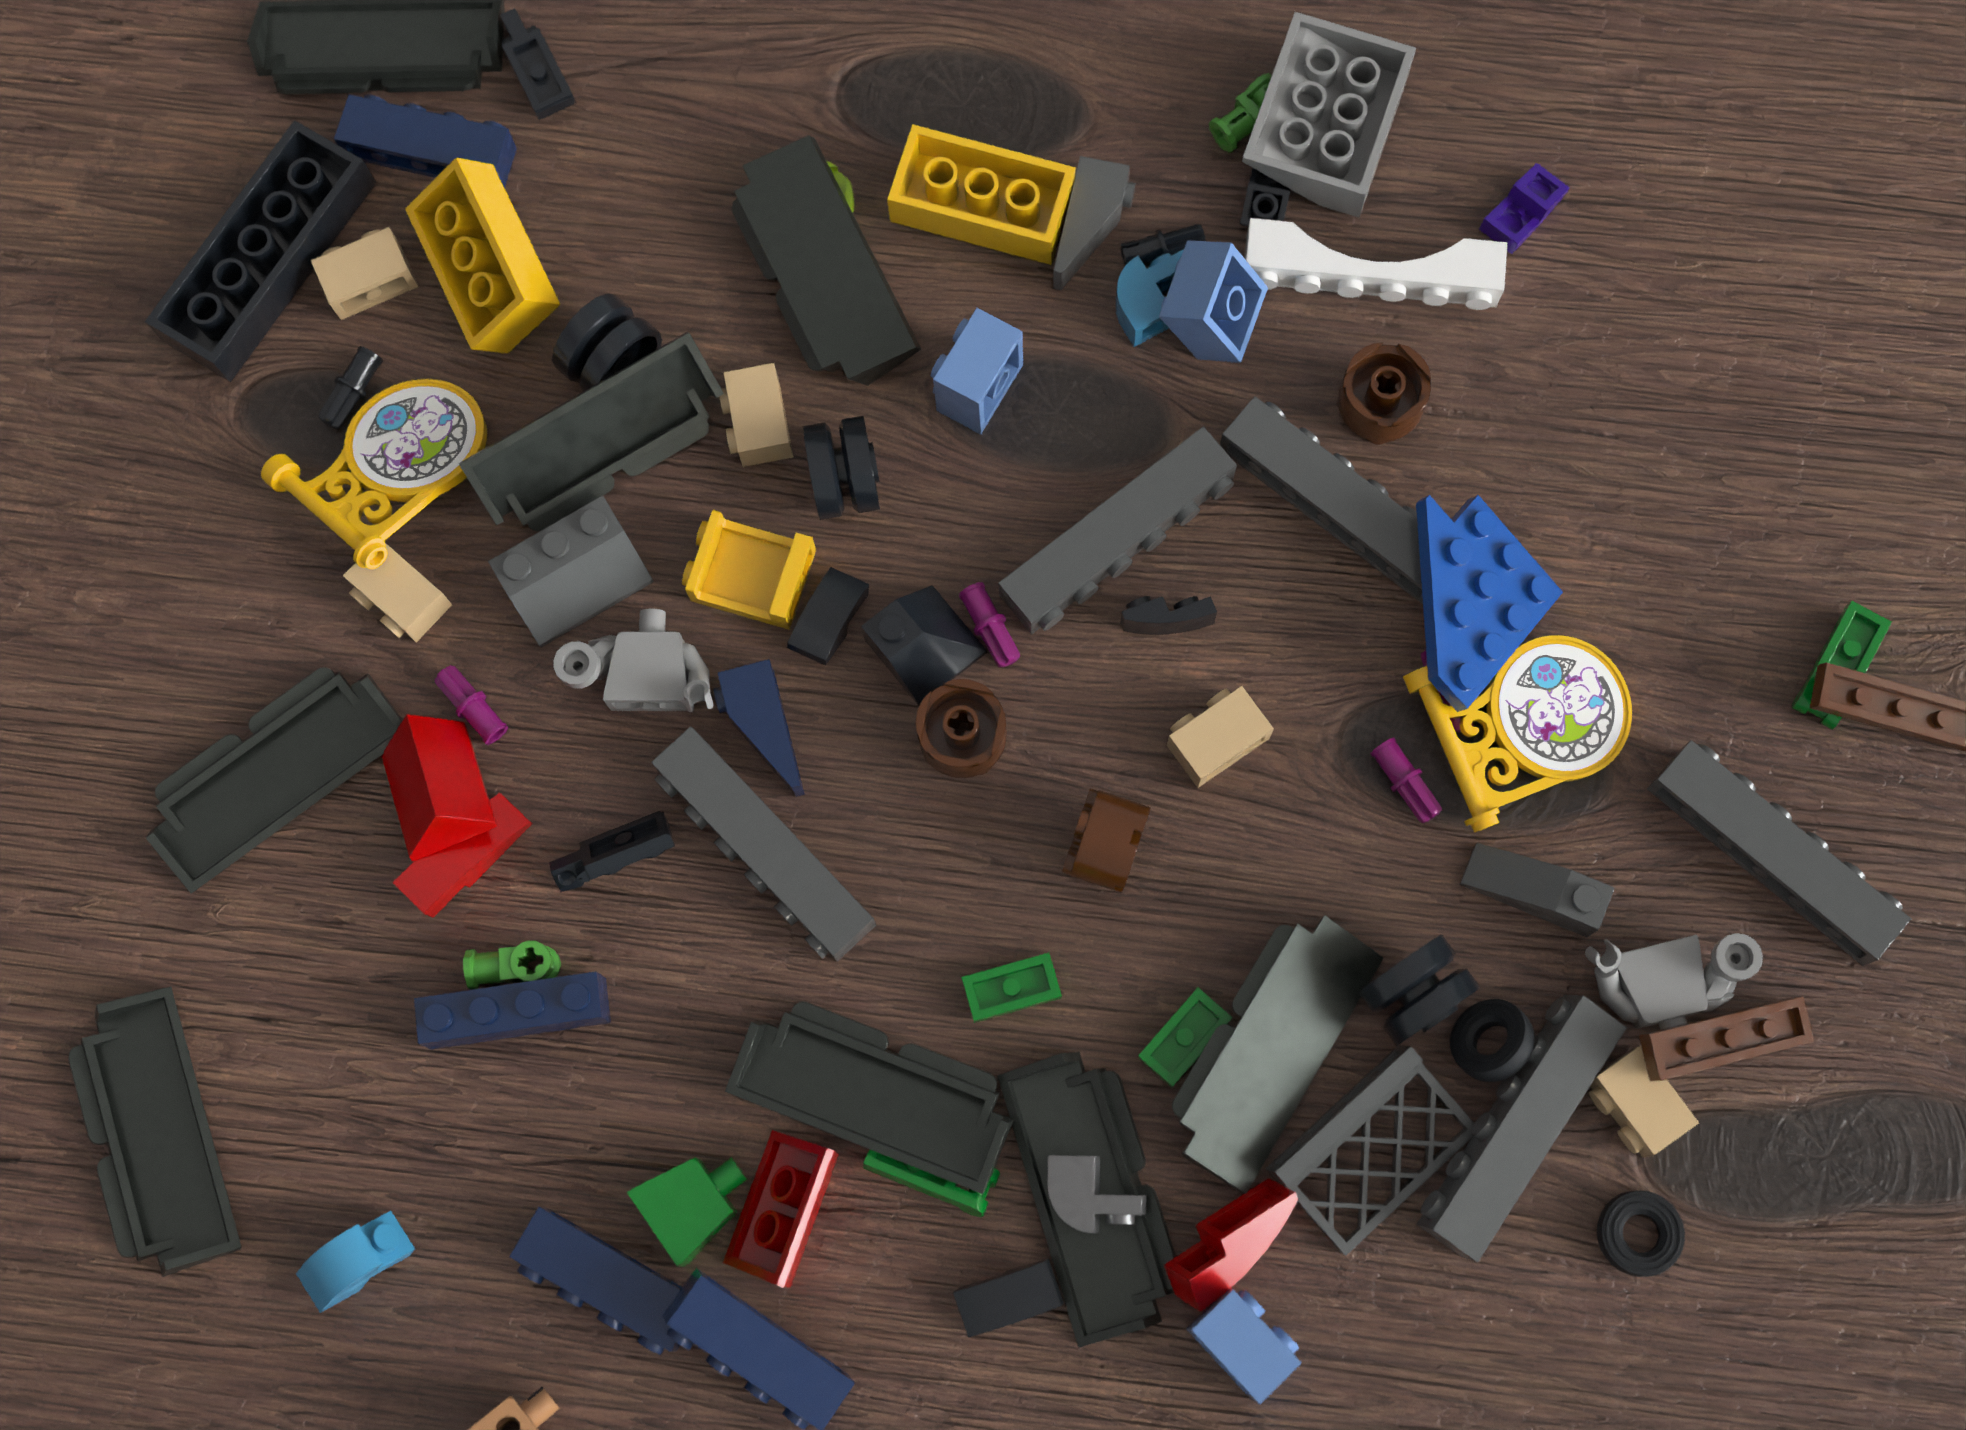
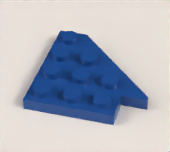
[1416,495,1563,712]

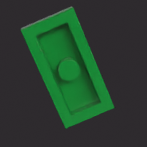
[962,953,1062,1023]
[1137,987,1233,1088]

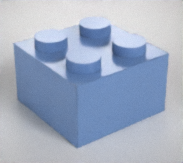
[1159,240,1268,363]
[931,308,1023,434]
[1186,1289,1301,1404]

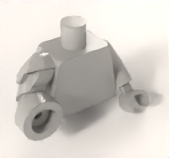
[553,609,714,712]
[1585,933,1763,1029]

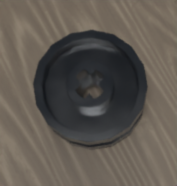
[552,293,662,392]
[803,416,880,520]
[1358,934,1481,1046]

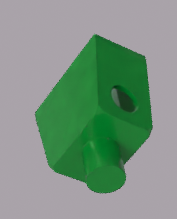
[627,1157,747,1267]

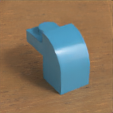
[1116,249,1184,347]
[296,1211,415,1313]

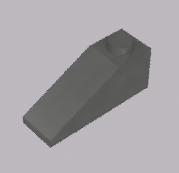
[1053,156,1136,290]
[1459,843,1615,938]

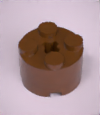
[1337,342,1431,445]
[916,679,1007,778]
[1062,788,1151,893]

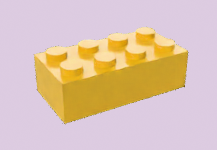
[887,124,1075,265]
[405,157,561,353]

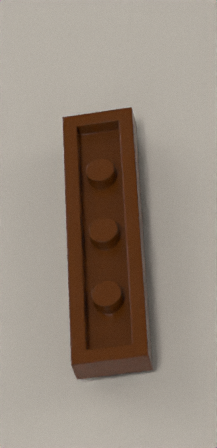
[1810,663,1966,752]
[1639,996,1814,1081]

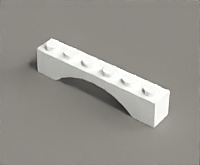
[1245,218,1507,310]

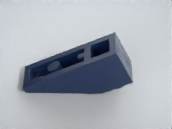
[713,659,805,797]

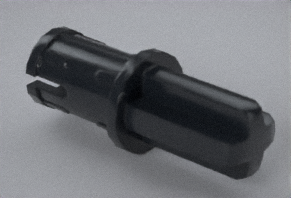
[1120,224,1206,266]
[319,346,383,429]

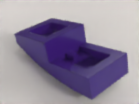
[1479,163,1570,254]

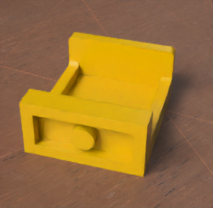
[682,510,816,630]

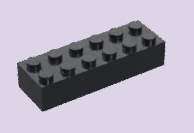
[145,120,376,383]

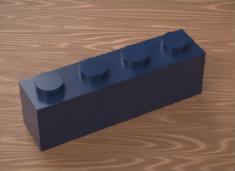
[334,94,517,188]
[414,971,611,1050]
[509,1207,682,1355]
[662,1268,855,1430]

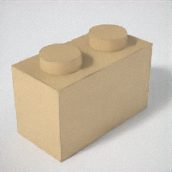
[311,227,419,320]
[719,363,793,467]
[343,543,452,643]
[1167,686,1274,788]
[1589,1045,1699,1158]

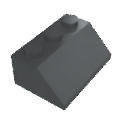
[488,495,654,647]

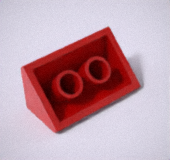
[381,714,497,862]
[723,1130,839,1288]

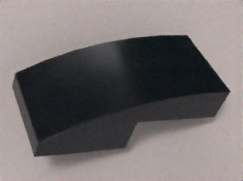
[1240,168,1291,227]
[787,567,869,666]
[1120,596,1217,635]
[953,1259,1064,1338]

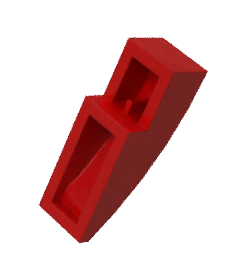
[392,793,533,918]
[1164,1178,1298,1312]

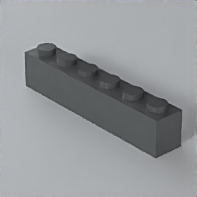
[1220,396,1423,604]
[998,426,1237,635]
[651,726,876,962]
[1647,740,1912,966]
[1416,994,1627,1263]

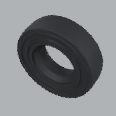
[1450,999,1535,1082]
[1597,1190,1685,1277]

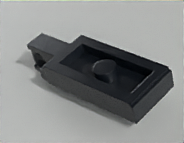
[500,8,576,120]
[549,811,675,892]

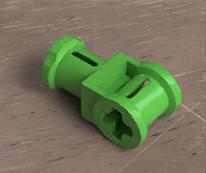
[1209,73,1272,153]
[463,940,561,990]

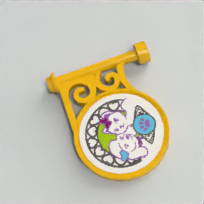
[261,379,487,569]
[1403,635,1632,833]

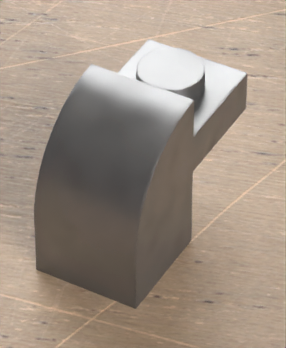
[1048,1155,1146,1233]

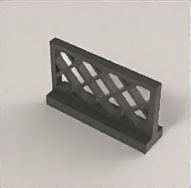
[1265,1045,1474,1256]

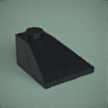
[861,585,987,706]

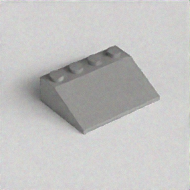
[1242,12,1416,218]

